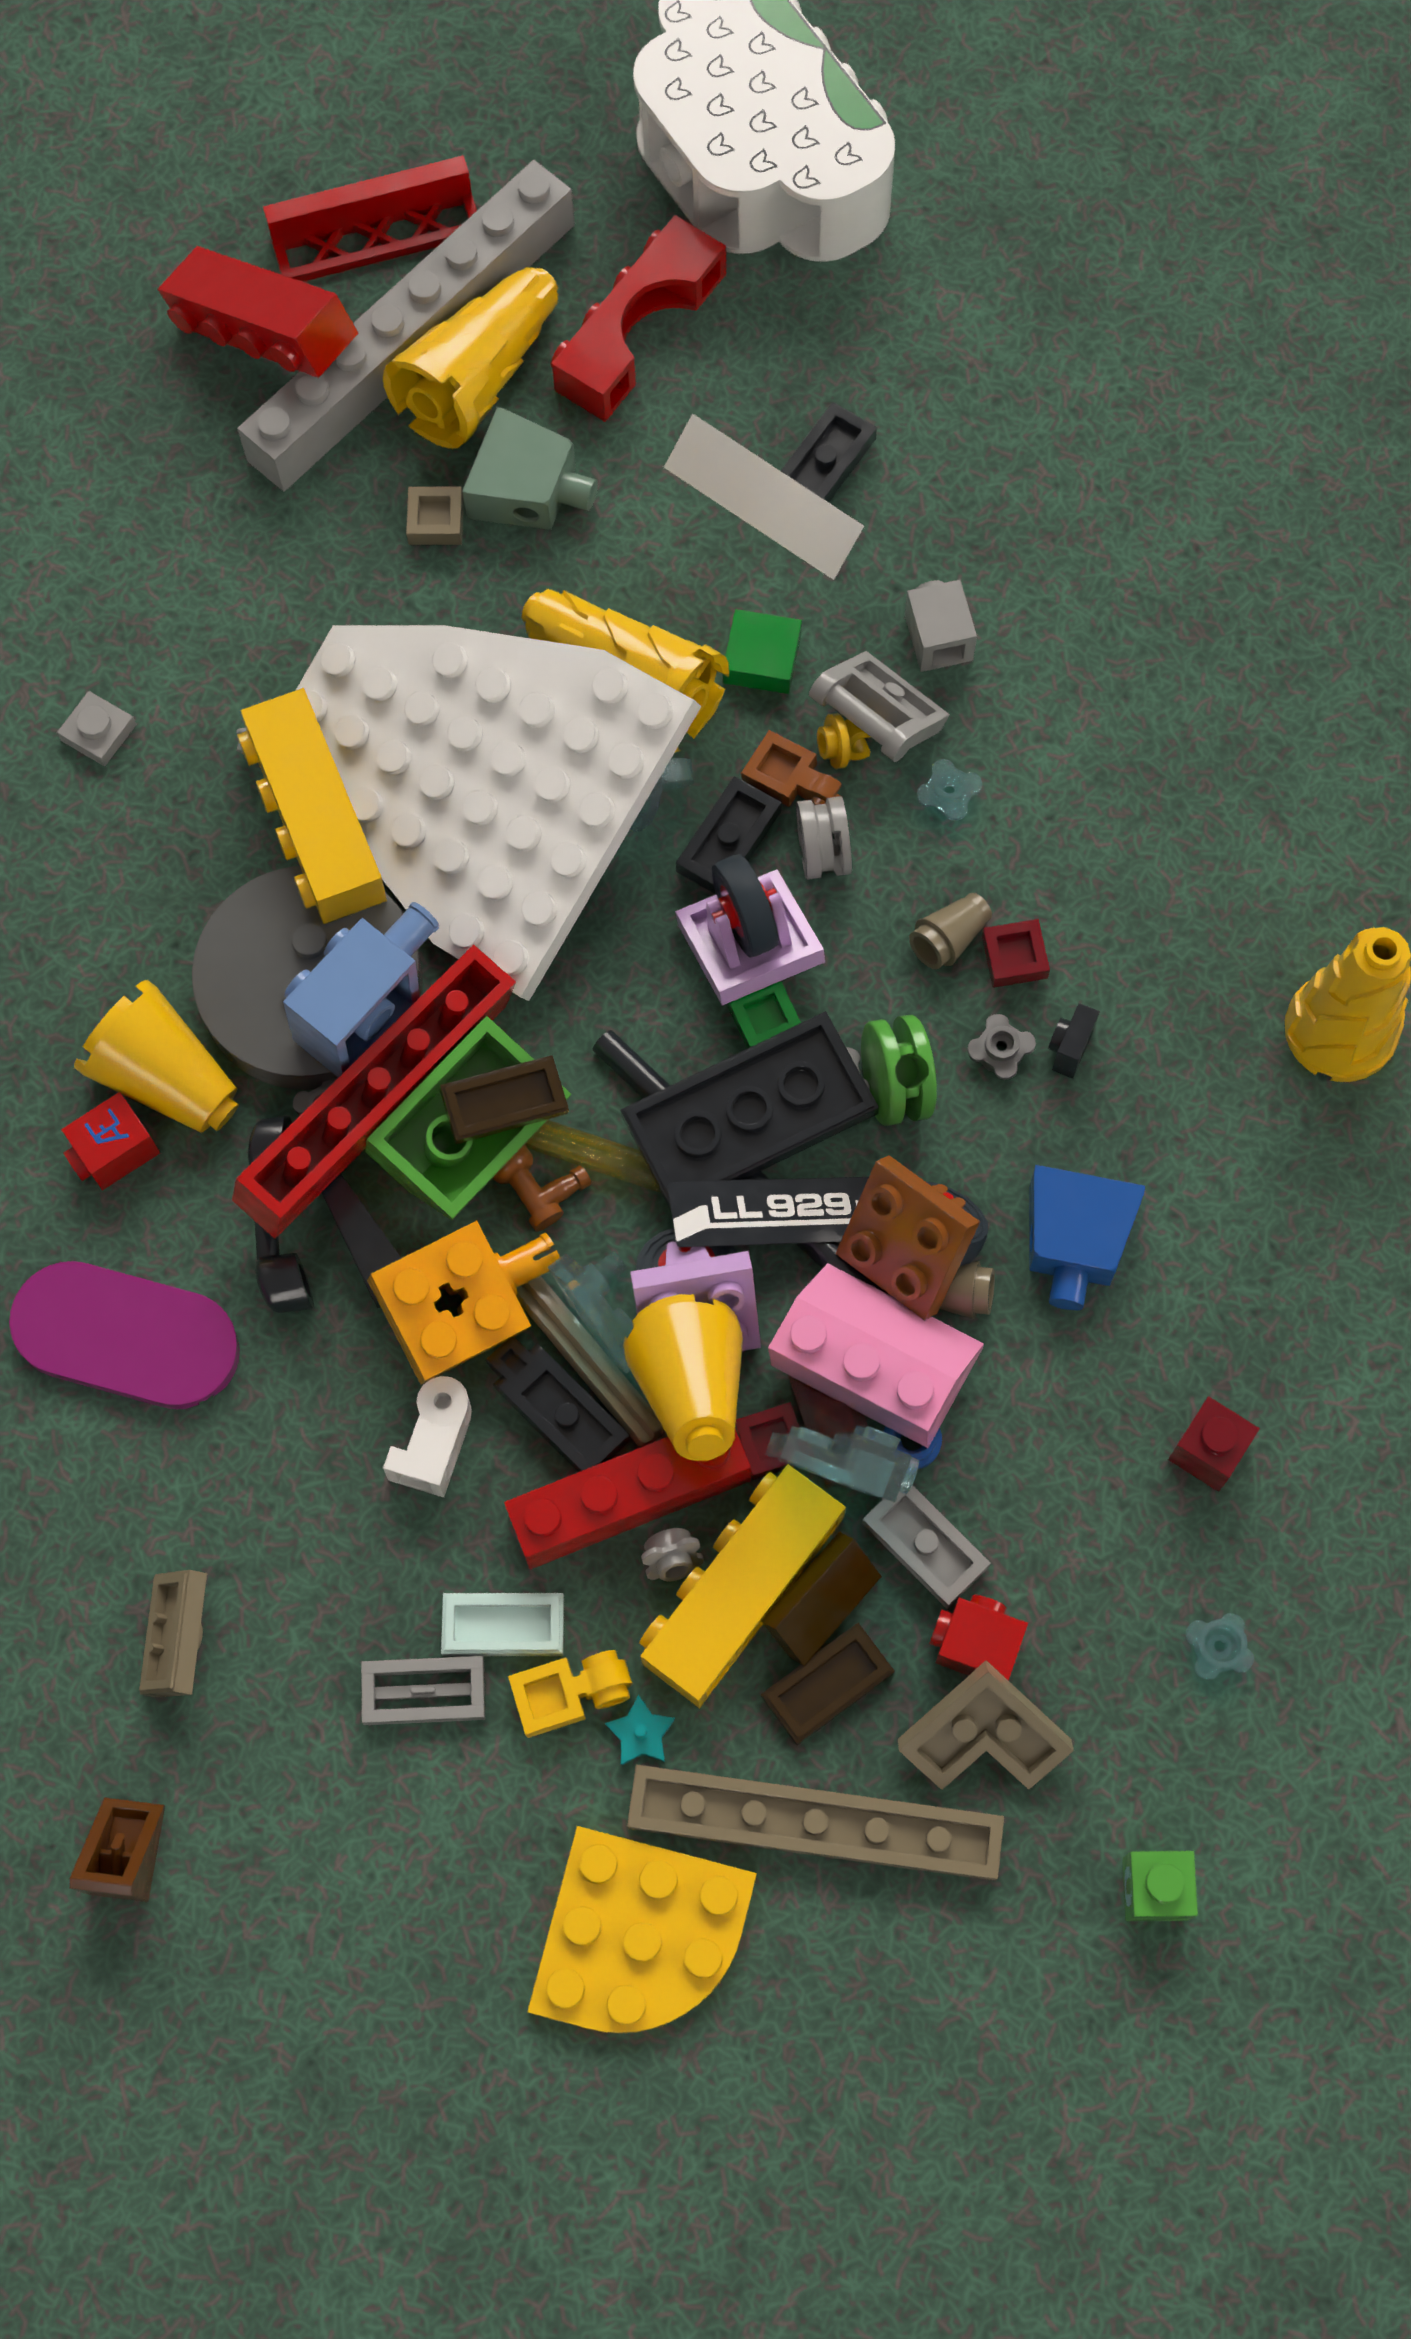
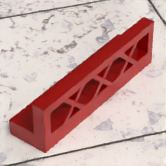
[263,155,477,282]

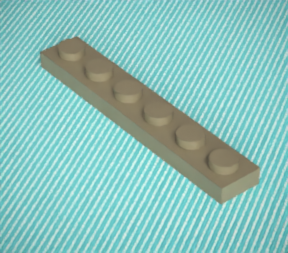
[627,1765,1004,1881]

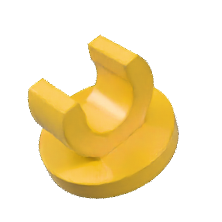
[817,713,871,769]

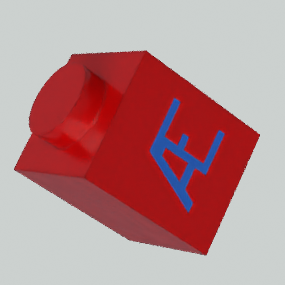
[61,1092,160,1191]

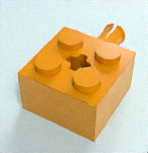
[367,1220,562,1384]

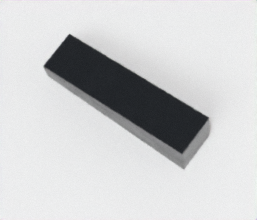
[321,1173,401,1309]

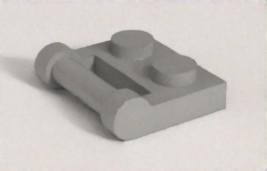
[809,651,950,762]

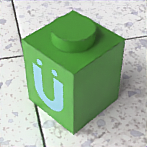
[1122,1851,1198,1921]

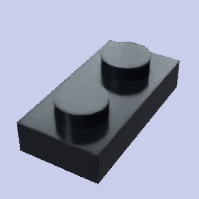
[781,402,877,503]
[676,776,782,894]

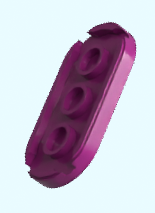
[9,1261,240,1409]

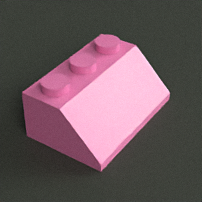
[768,1263,984,1448]

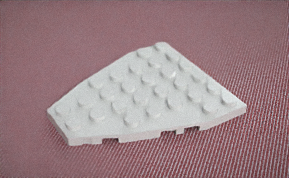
[296,625,702,1001]

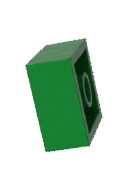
[723,609,802,694]

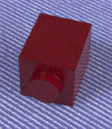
[1168,1396,1260,1492]

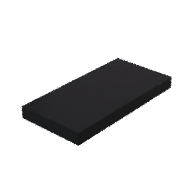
[620,1011,879,1211]

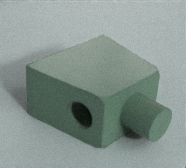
[462,407,598,530]

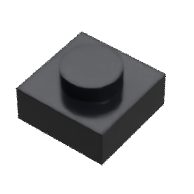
[1048,1003,1100,1079]

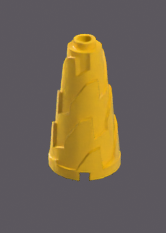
[383,267,558,448]
[521,589,729,752]
[1285,927,1411,1082]

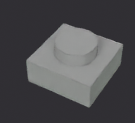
[57,691,136,766]

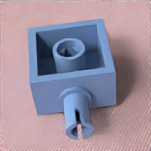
[283,902,439,1077]

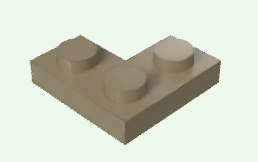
[898,1661,1074,1790]

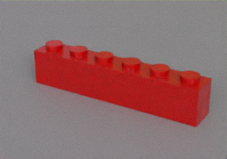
[232,944,516,1239]

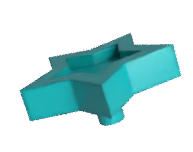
[605,1695,676,1766]

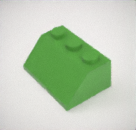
[365,1016,571,1220]

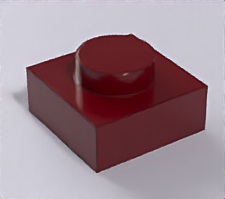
[982,919,1050,988]
[735,1402,809,1480]

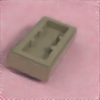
[139,1570,207,1697]

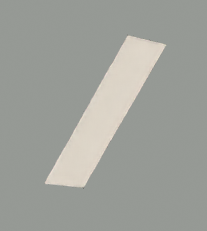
[664,414,864,580]

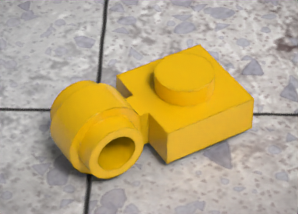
[508,1650,632,1738]

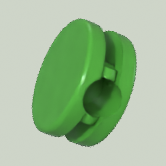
[861,1015,937,1126]

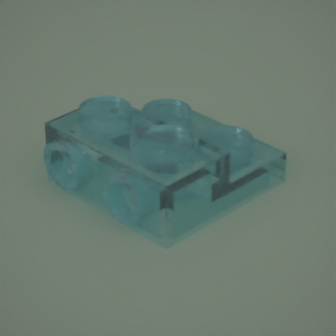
[765,1425,919,1502]

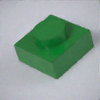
[728,981,801,1049]

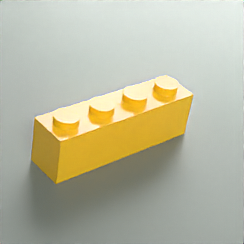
[237,688,387,924]
[639,1464,846,1709]

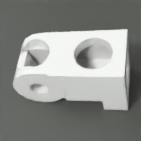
[383,1376,472,1497]

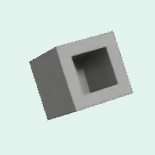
[905,580,977,672]

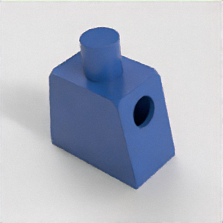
[1029,1165,1145,1310]

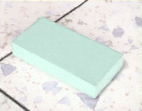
[441,1593,564,1656]

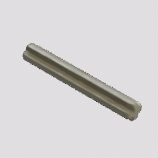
[516,1276,665,1447]

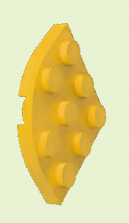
[527,1826,757,2033]

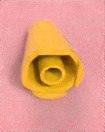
[74,980,239,1133]
[623,1294,743,1461]

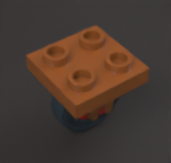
[835,1155,988,1321]

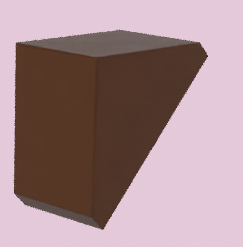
[69,1797,165,1902]

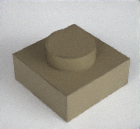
[406,487,464,545]

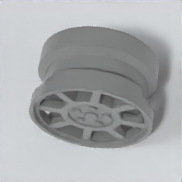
[796,796,852,879]

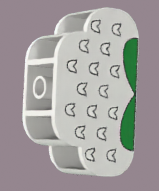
[633,0,895,261]

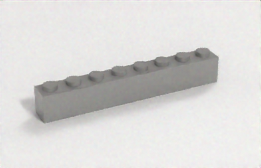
[237,160,575,492]

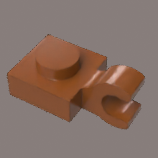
[741,730,842,807]

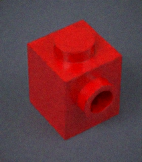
[929,1595,1028,1681]

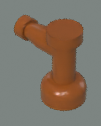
[493,1145,591,1232]

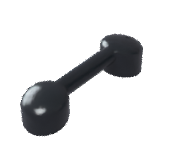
[248,1116,314,1313]

